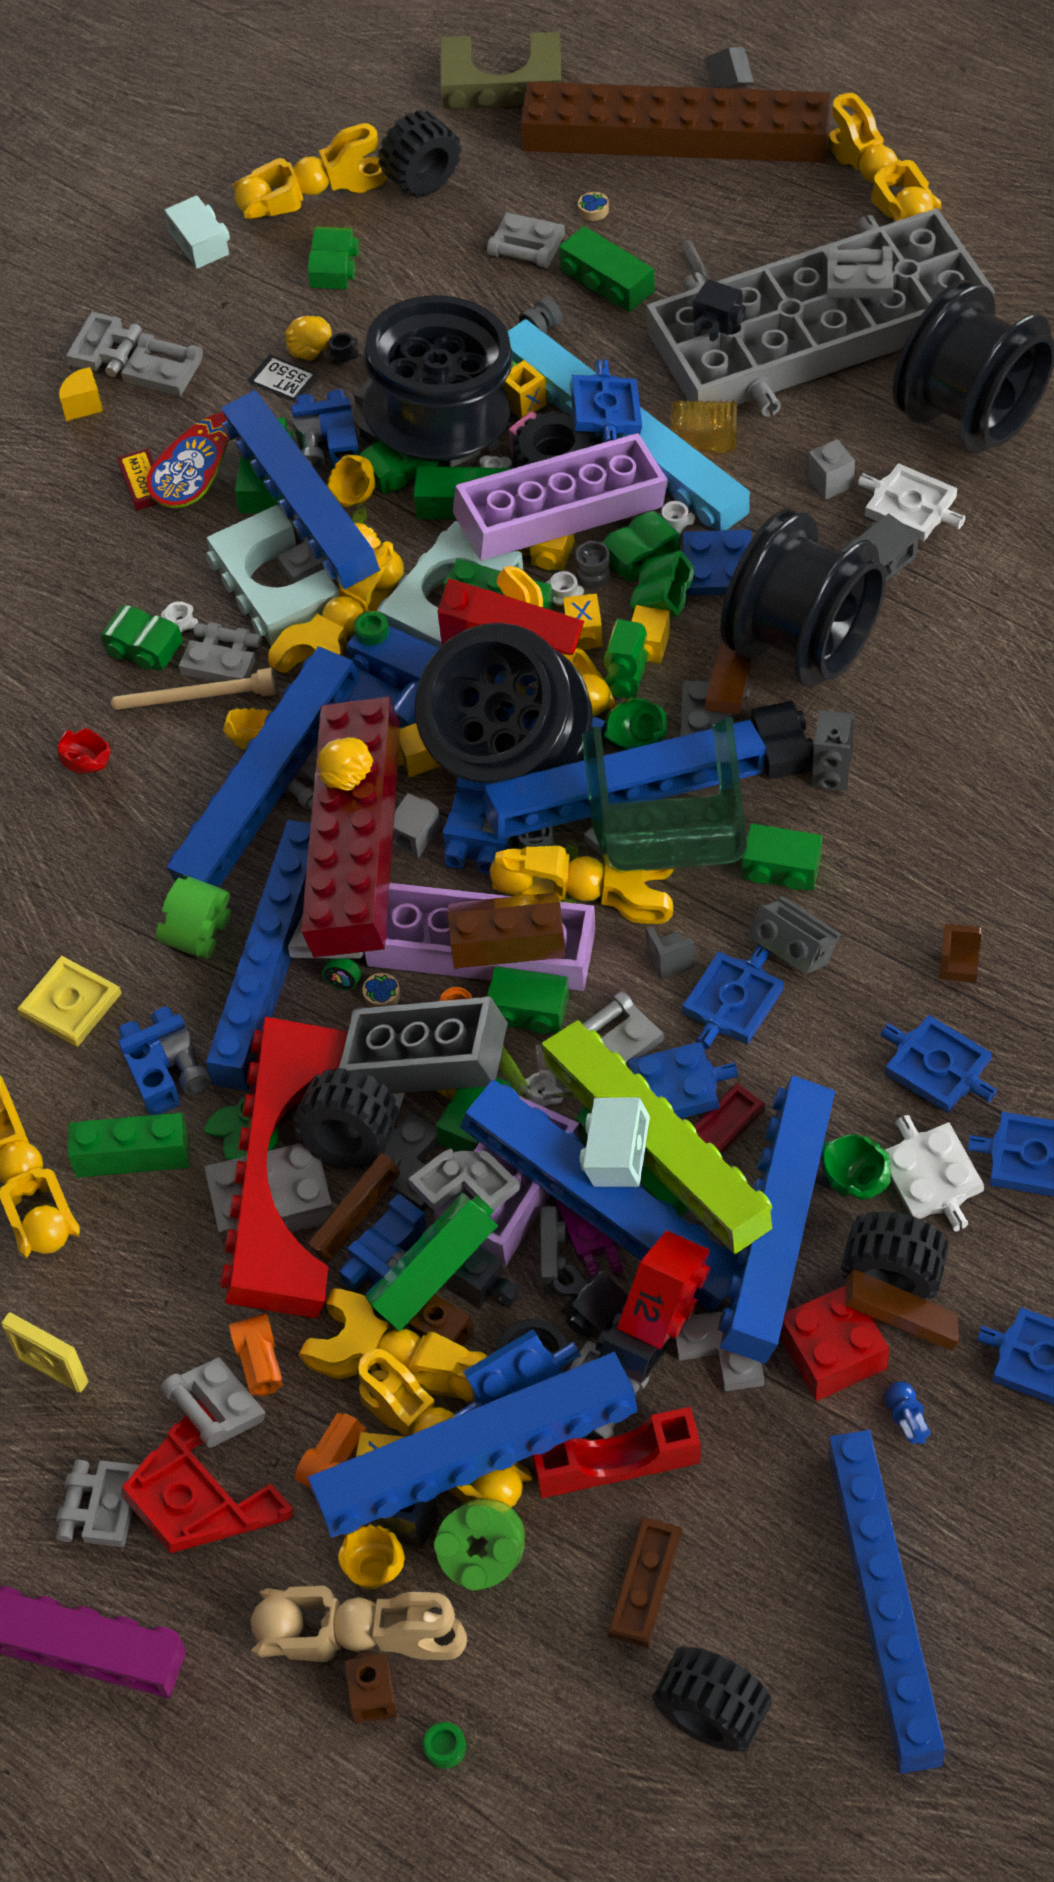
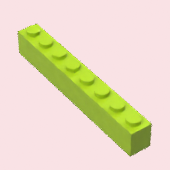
[541,1020,772,1254]

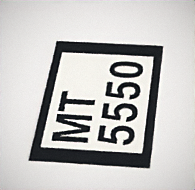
[247,354,320,401]

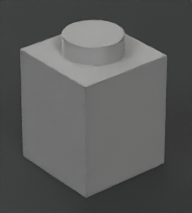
[808,439,855,500]
[392,794,441,858]

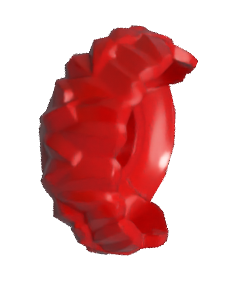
[57,728,111,774]

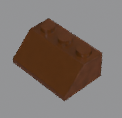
[448,892,566,969]

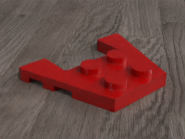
[121,1399,294,1553]

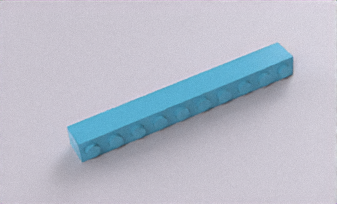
[507,319,750,531]

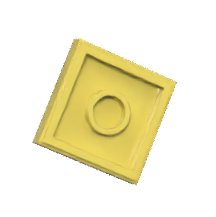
[17,955,122,1047]
[2,1312,89,1393]

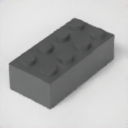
[339,997,508,1094]

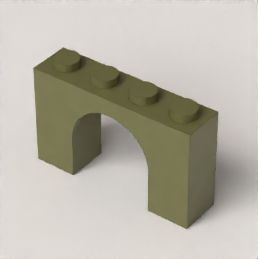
[441,32,562,109]

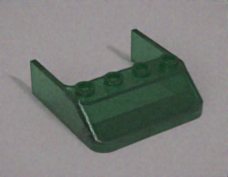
[582,717,747,873]

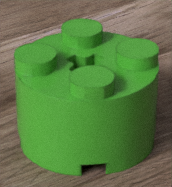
[156,875,231,959]
[434,1498,525,1590]

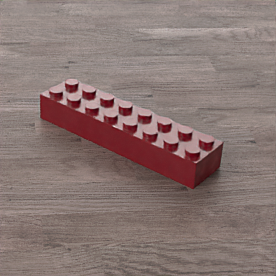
[301,696,400,958]

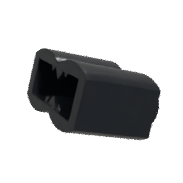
[751,701,814,779]
[595,1310,672,1383]

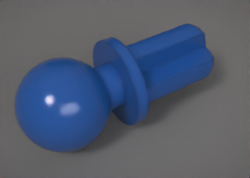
[884,1381,930,1445]

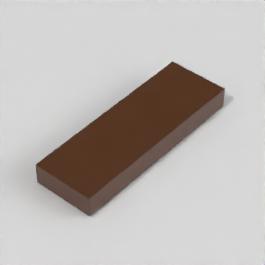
[705,642,753,714]
[308,1153,400,1263]
[846,1269,959,1351]
[608,1517,682,1648]

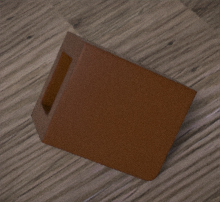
[939,924,982,983]

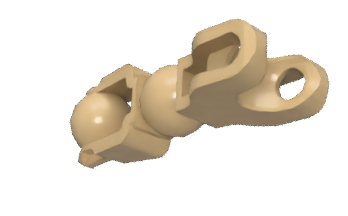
[251,1586,467,1662]

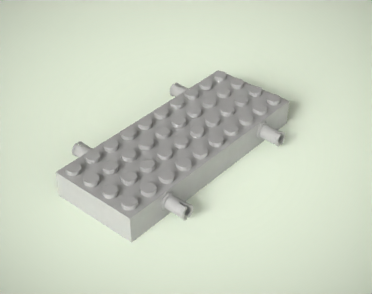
[646,208,995,418]

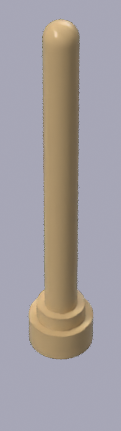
[111,668,276,710]

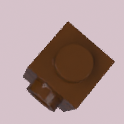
[409,1294,473,1346]
[345,1651,397,1724]

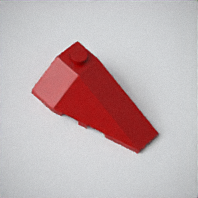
[437,578,585,655]

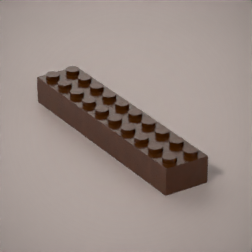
[521,82,830,163]

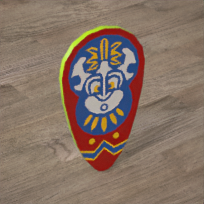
[147,413,229,508]

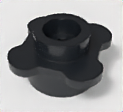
[327,332,359,363]

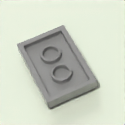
[204,1143,333,1239]

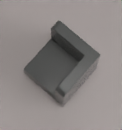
[704,47,753,89]
[646,926,695,979]

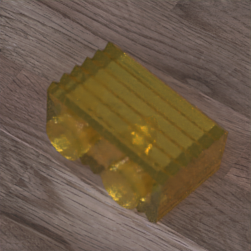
[671,400,737,453]

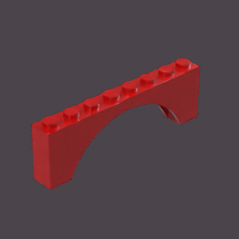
[220,1016,348,1319]

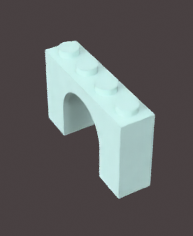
[206,505,339,646]
[377,521,523,648]

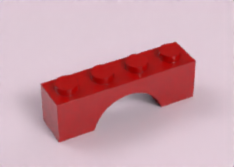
[532,1407,701,1499]

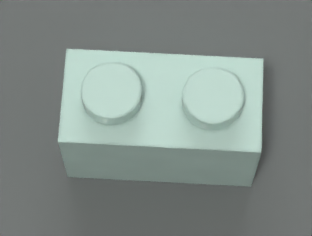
[164,195,230,269]
[580,1097,650,1187]

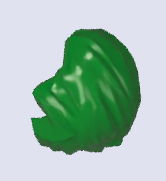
[604,696,667,751]
[821,1134,892,1200]

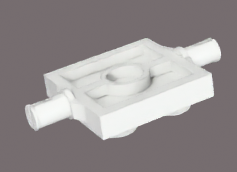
[858,463,965,541]
[884,1115,984,1231]

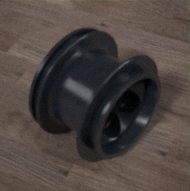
[893,280,1054,453]
[363,295,513,461]
[720,509,886,688]
[415,623,593,784]

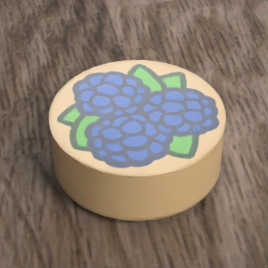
[578,192,609,221]
[362,973,400,1007]

